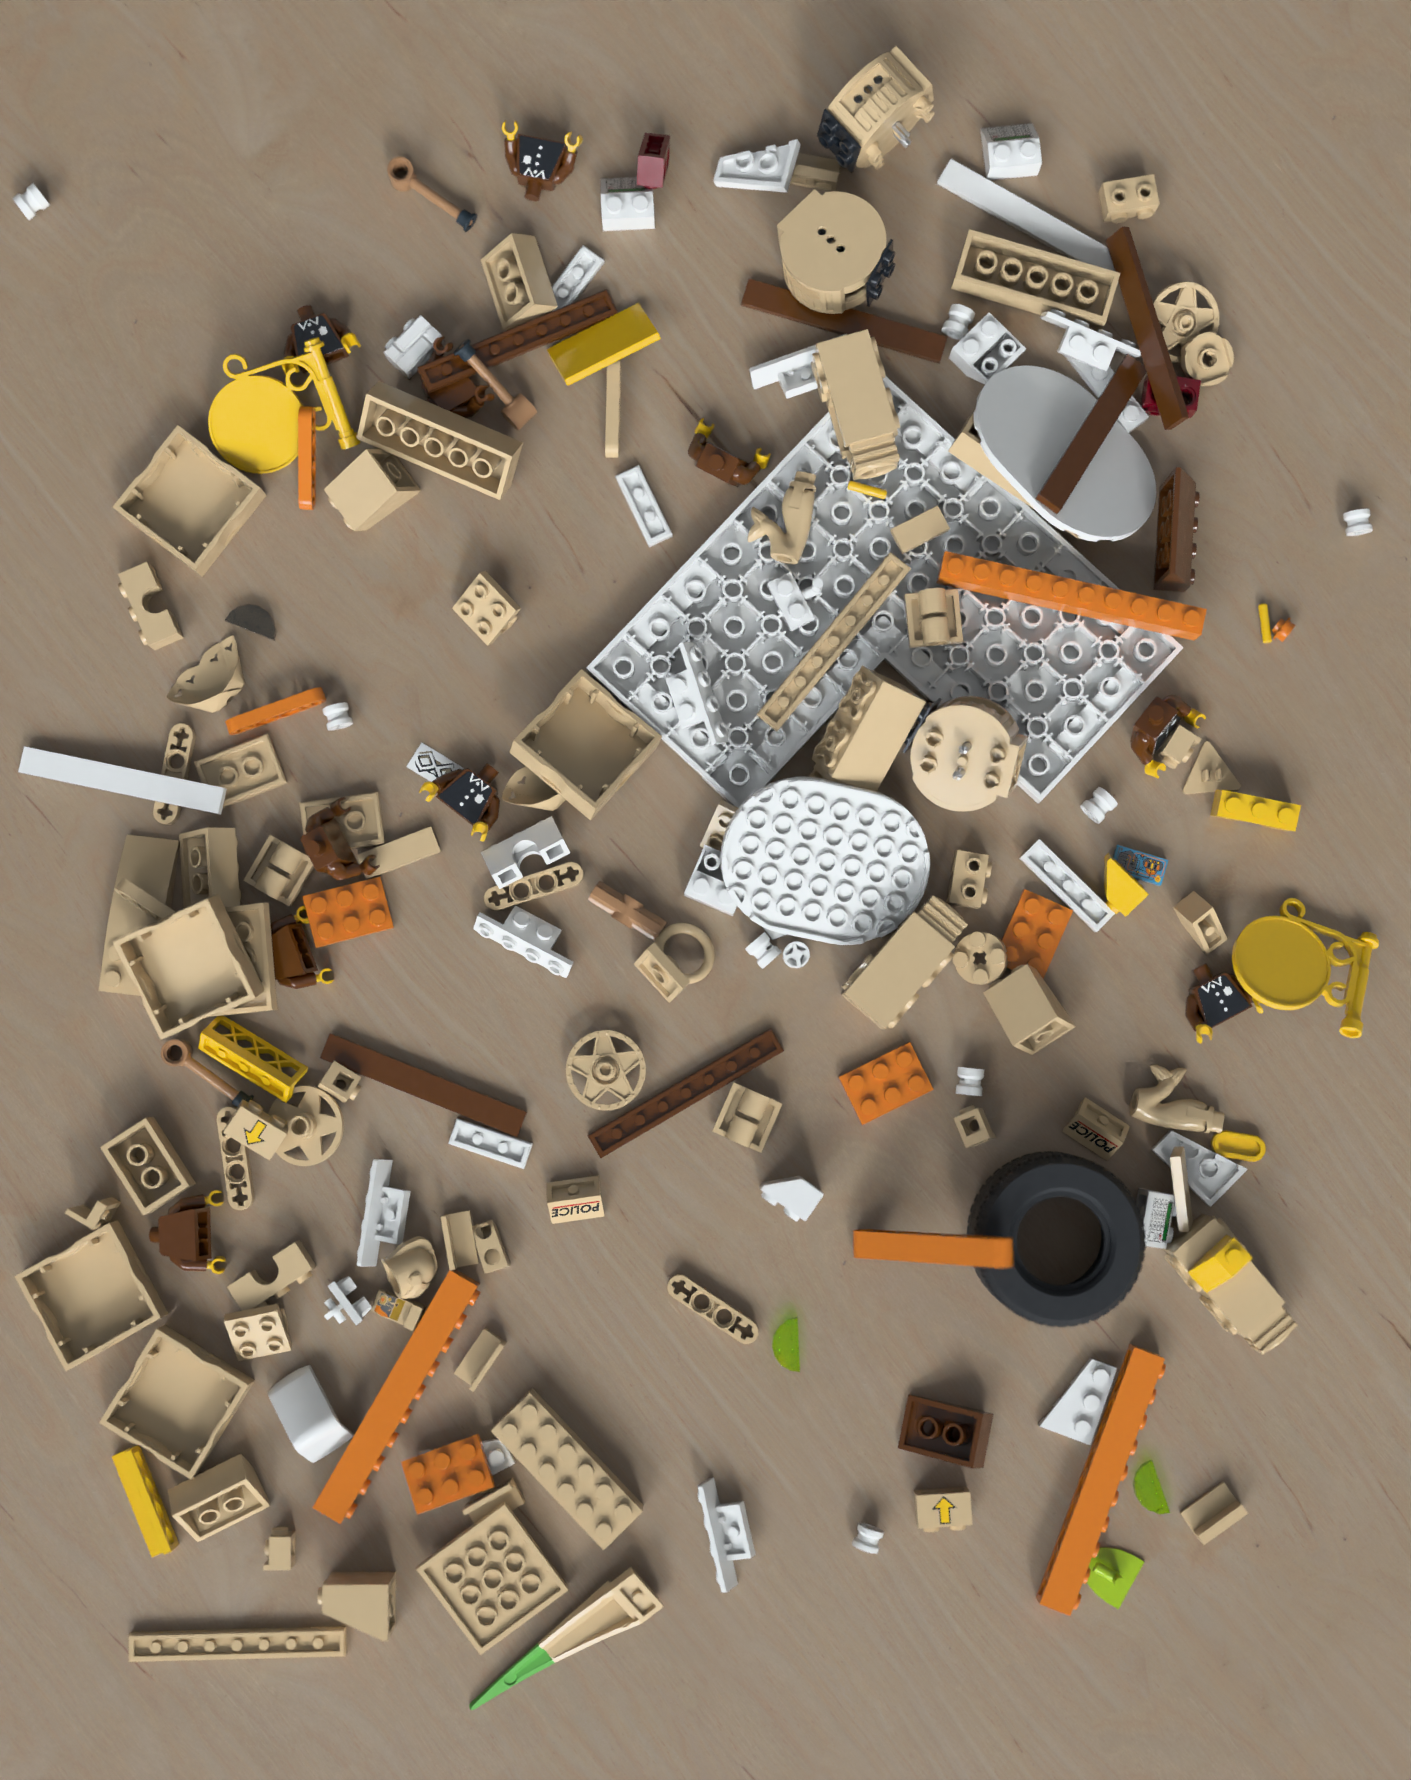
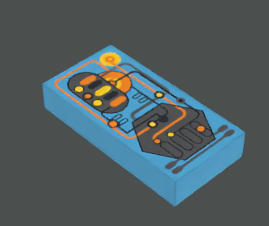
[1113,845,1169,886]

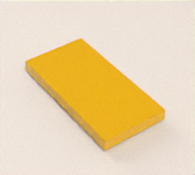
[546,303,660,386]

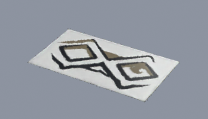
[406,742,464,782]

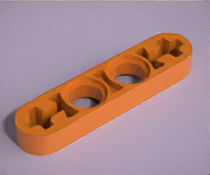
[298,406,316,510]
[225,687,326,735]

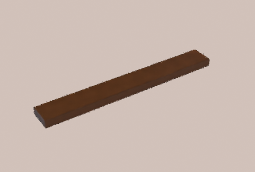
[1106,226,1189,430]
[741,279,948,364]
[417,289,618,394]
[1035,354,1146,514]
[587,1028,784,1159]
[320,1033,527,1137]

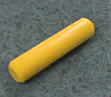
[847,480,887,499]
[1258,603,1272,643]

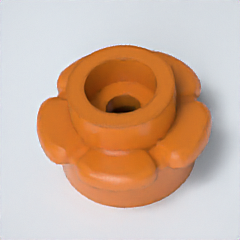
[1272,618,1296,642]

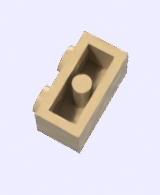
[1098,174,1160,223]
[946,850,992,909]

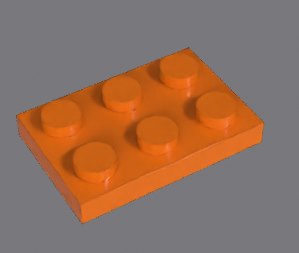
[302,877,394,948]
[1001,889,1073,979]
[838,1042,934,1125]
[401,1434,496,1515]

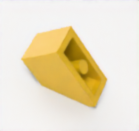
[1104,853,1149,917]
[1187,1235,1253,1293]

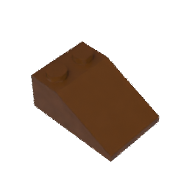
[898,1395,994,1469]

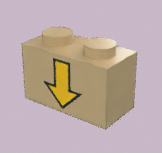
[223,1099,288,1161]
[914,1487,973,1532]

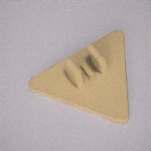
[1182,741,1241,794]

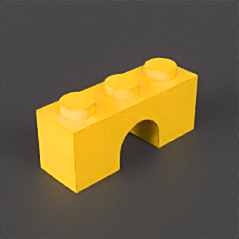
[1210,790,1301,831]

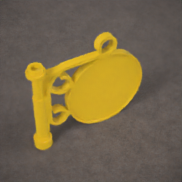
[208,337,361,474]
[1232,898,1379,1038]

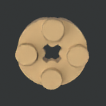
[1181,332,1234,386]
[953,931,1008,985]

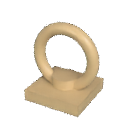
[634,923,715,1003]

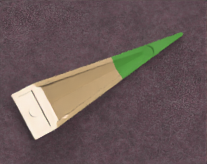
[469,1567,664,1710]

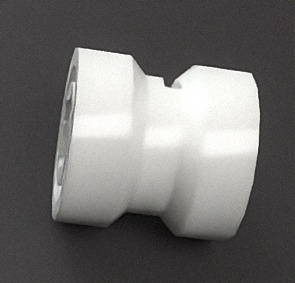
[12,183,50,220]
[942,304,975,340]
[1080,787,1118,824]
[745,932,782,969]
[956,1067,984,1096]

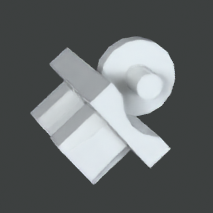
[324,1276,372,1325]

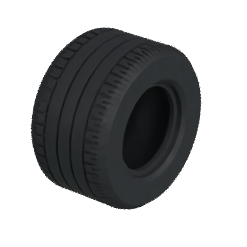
[967,1151,1146,1327]

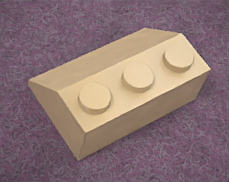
[481,233,558,330]
[179,827,241,909]
[168,1454,270,1542]

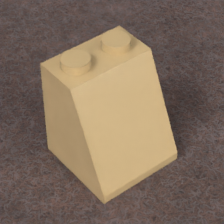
[324,449,421,531]
[984,964,1076,1055]
[318,1572,396,1641]

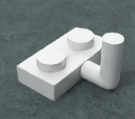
[767,571,823,632]

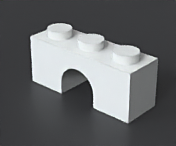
[481,816,570,889]

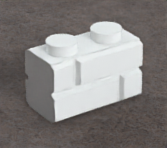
[384,315,445,379]

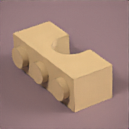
[118,562,184,650]
[227,1240,317,1311]

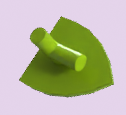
[1087,1547,1144,1609]

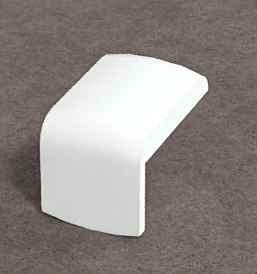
[268,1365,354,1463]

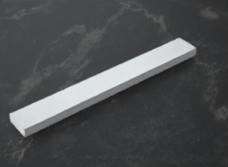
[937,159,1115,271]
[18,746,227,815]

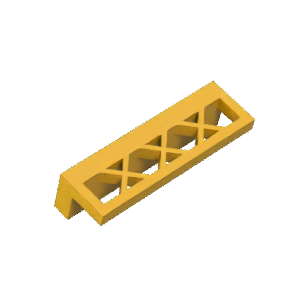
[198,1015,308,1103]
[111,1445,179,1557]

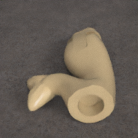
[747,471,816,564]
[1129,1065,1224,1133]

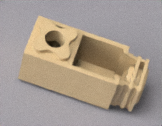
[811,329,900,480]
[809,665,926,792]
[841,895,968,1029]
[1162,1214,1298,1355]

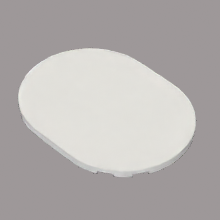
[974,366,1156,542]
[720,777,930,945]

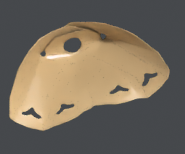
[166,636,245,713]
[502,766,566,811]

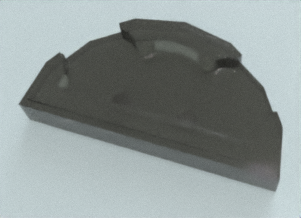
[225,604,277,641]

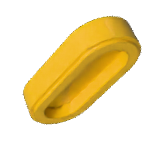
[1211,1130,1266,1162]

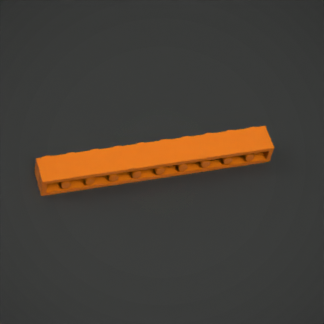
[936,551,1207,641]
[312,1269,481,1524]
[1036,1343,1166,1616]

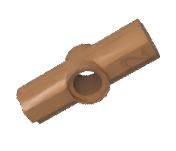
[588,881,667,941]

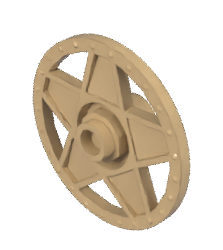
[1153,282,1219,363]
[566,1030,646,1110]
[268,1086,344,1166]

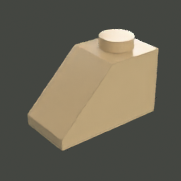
[1173,891,1228,955]

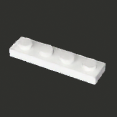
[1064,355,1149,433]
[1019,839,1115,932]

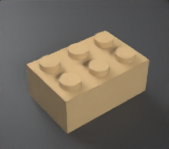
[100,1117,196,1215]

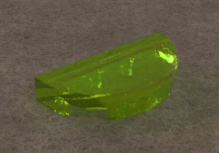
[772,1317,800,1372]
[1133,1459,1170,1514]

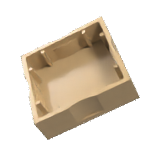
[113,425,267,577]
[510,669,662,820]
[113,894,265,1040]
[14,1220,169,1372]
[99,1325,255,1479]

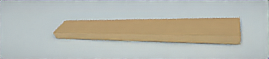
[756,552,911,732]
[129,1626,347,1662]

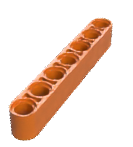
[853,1229,1013,1268]

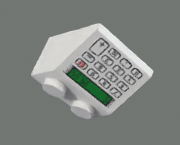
[981,124,1042,180]
[601,177,655,231]
[1136,1188,1176,1249]

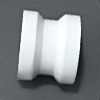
[1343,509,1373,536]
[322,702,353,730]
[783,941,810,968]
[852,1522,884,1554]

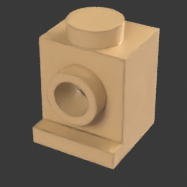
[1157,725,1202,769]
[317,1061,362,1103]
[954,1105,996,1148]
[263,1527,296,1570]

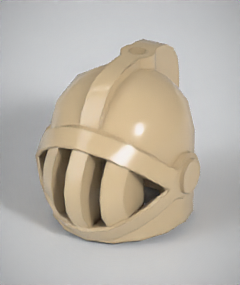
[381,1236,438,1299]

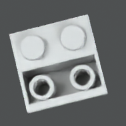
[949,312,1026,384]
[684,845,737,916]
[759,1176,824,1221]

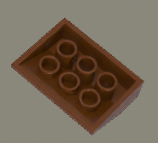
[1153,467,1200,592]

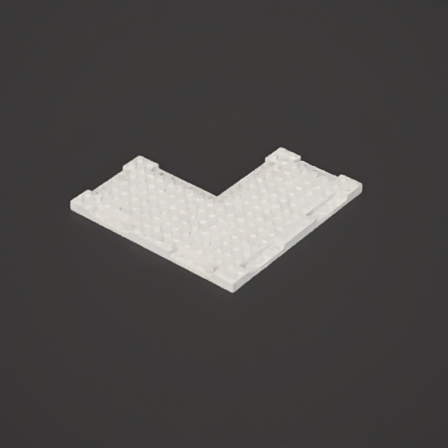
[586,376,1184,808]

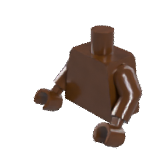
[421,336,495,418]
[300,797,380,880]

